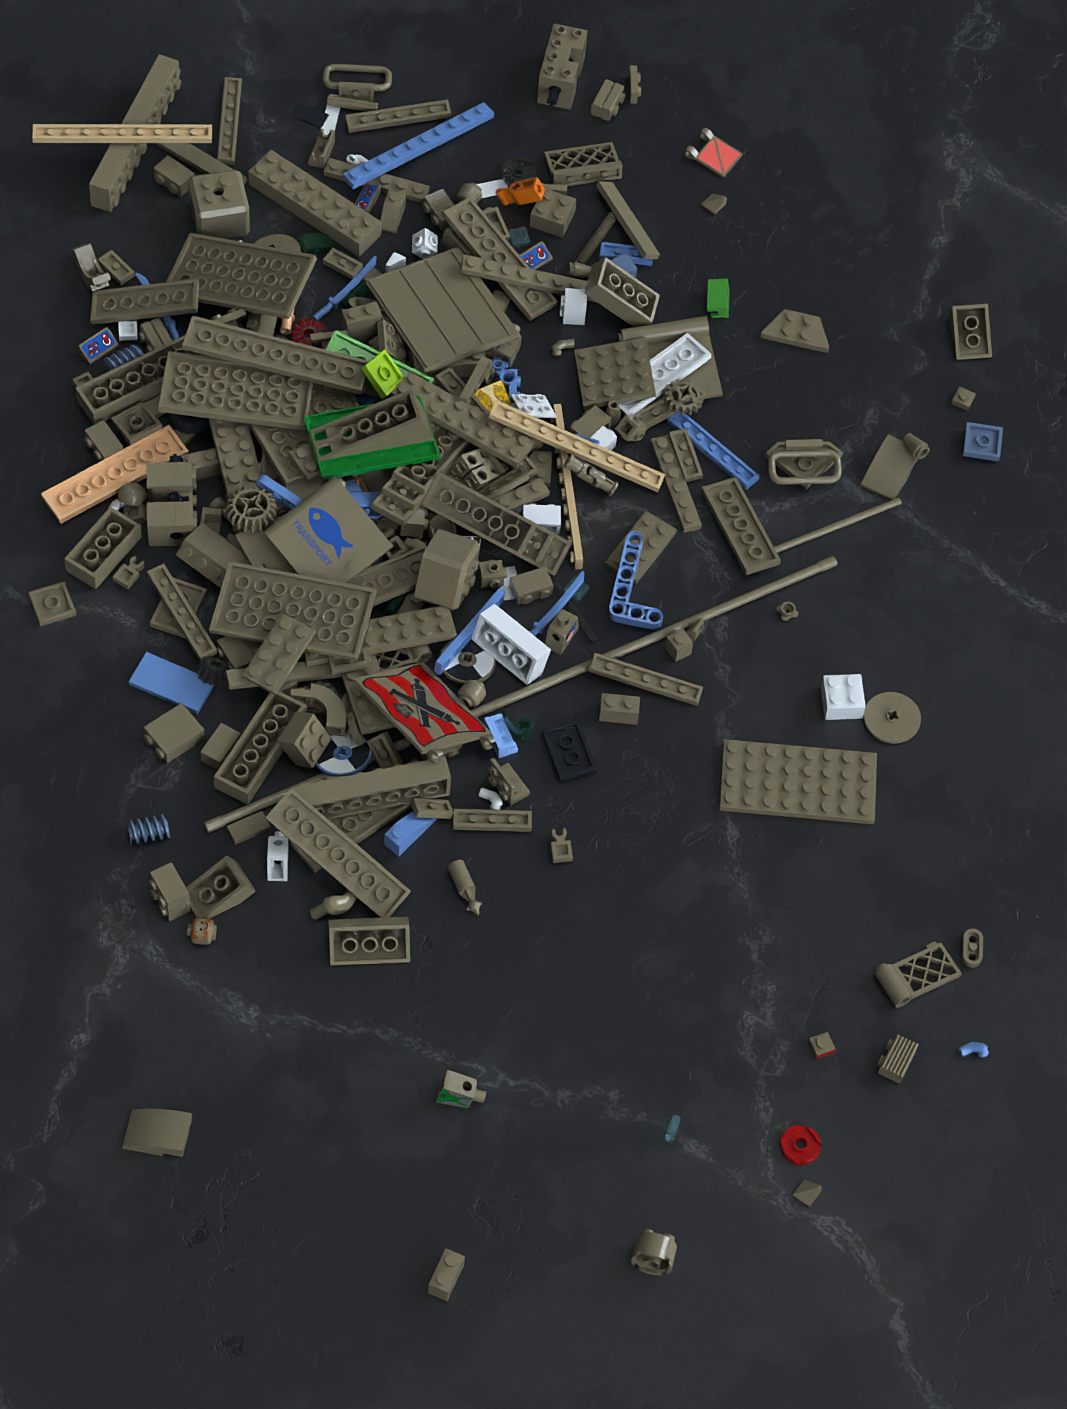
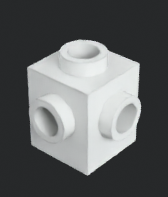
[412,228,438,259]

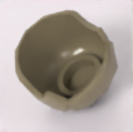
[117,482,147,506]
[428,515,457,539]

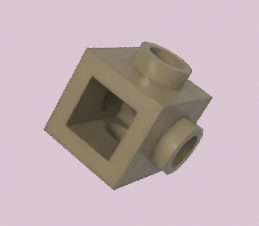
[615,415,648,441]
[479,560,507,588]

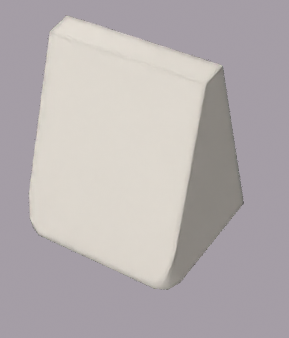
[385,252,406,273]

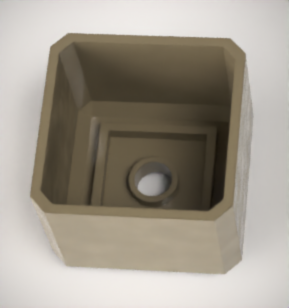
[188,170,250,239]
[414,529,480,611]

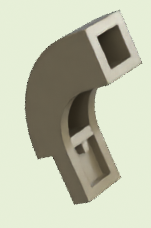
[70,243,111,292]
[290,683,346,736]

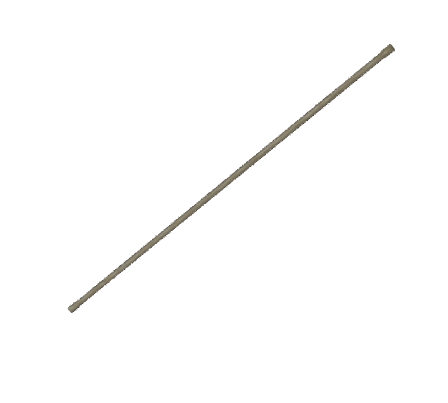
[203,556,837,833]

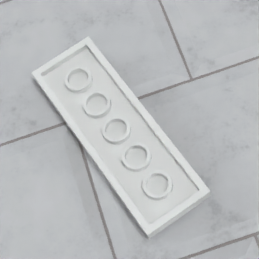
[619,333,711,416]

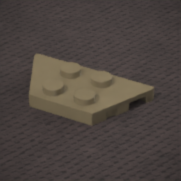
[761,309,829,353]

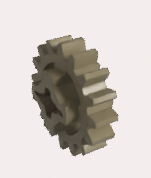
[664,379,704,416]

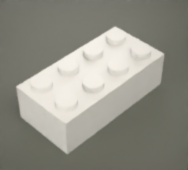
[471,604,551,685]

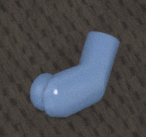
[958,1042,989,1058]

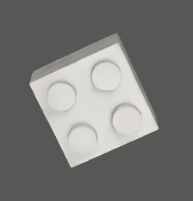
[821,674,866,720]

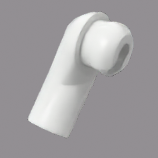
[346,154,369,166]
[479,788,503,810]

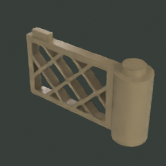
[375,644,433,672]
[875,941,962,1008]

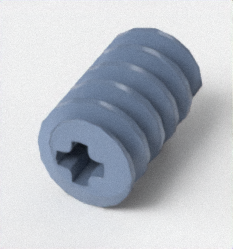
[104,345,143,372]
[128,814,170,845]

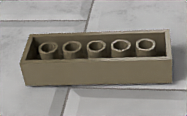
[214,691,307,805]

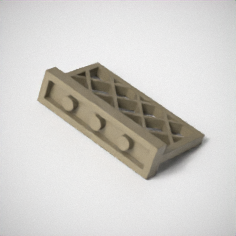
[544,142,622,186]

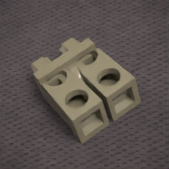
[452,448,509,491]

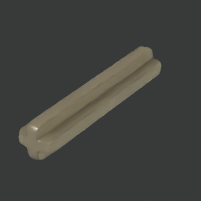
[327,95,378,112]

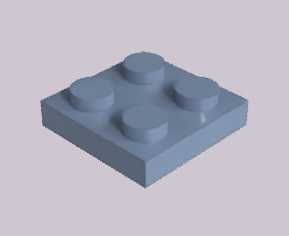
[963,422,1003,461]

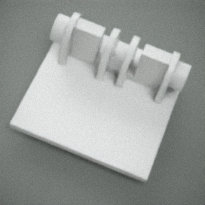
[511,394,557,418]

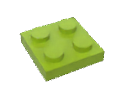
[361,349,405,398]

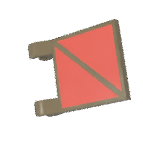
[685,128,743,178]

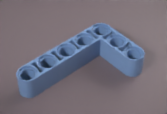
[609,531,663,630]

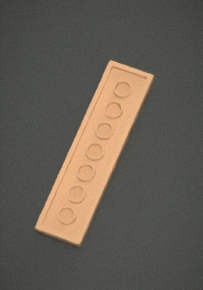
[41,425,189,524]

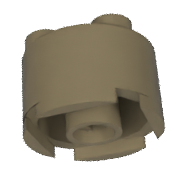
[631,1229,677,1275]

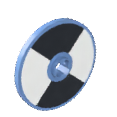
[316,732,372,777]

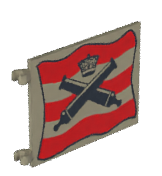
[353,662,495,763]

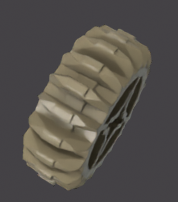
[226,485,277,534]

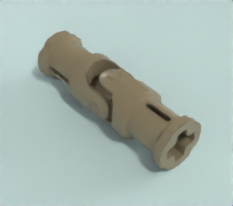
[563,454,619,496]

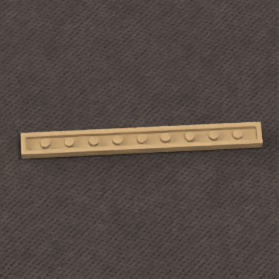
[32,124,212,143]
[489,400,665,493]
[550,404,583,570]

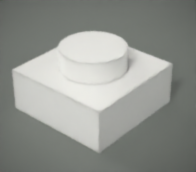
[118,321,138,341]

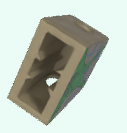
[436,1070,486,1108]

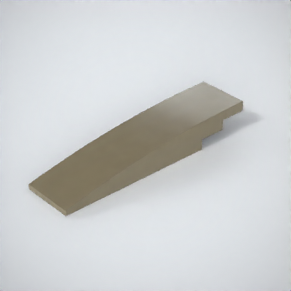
[371,424,470,526]
[421,472,572,576]

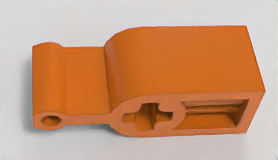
[495,177,545,206]

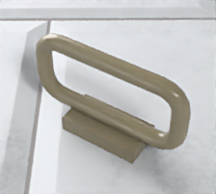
[322,64,392,101]
[768,439,842,485]

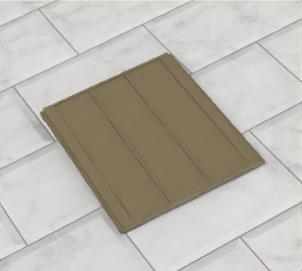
[366,247,520,372]

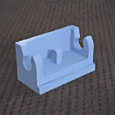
[484,714,518,759]

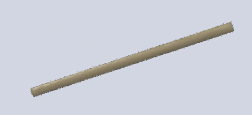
[774,497,902,553]

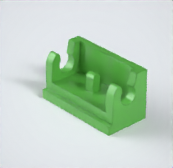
[707,278,729,318]

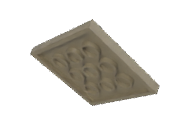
[574,337,656,410]

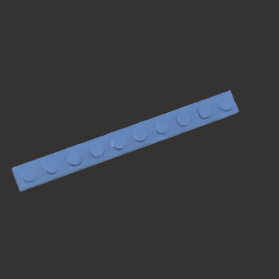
[343,102,494,189]

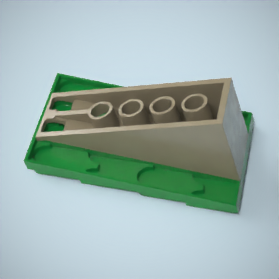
[304,389,441,480]

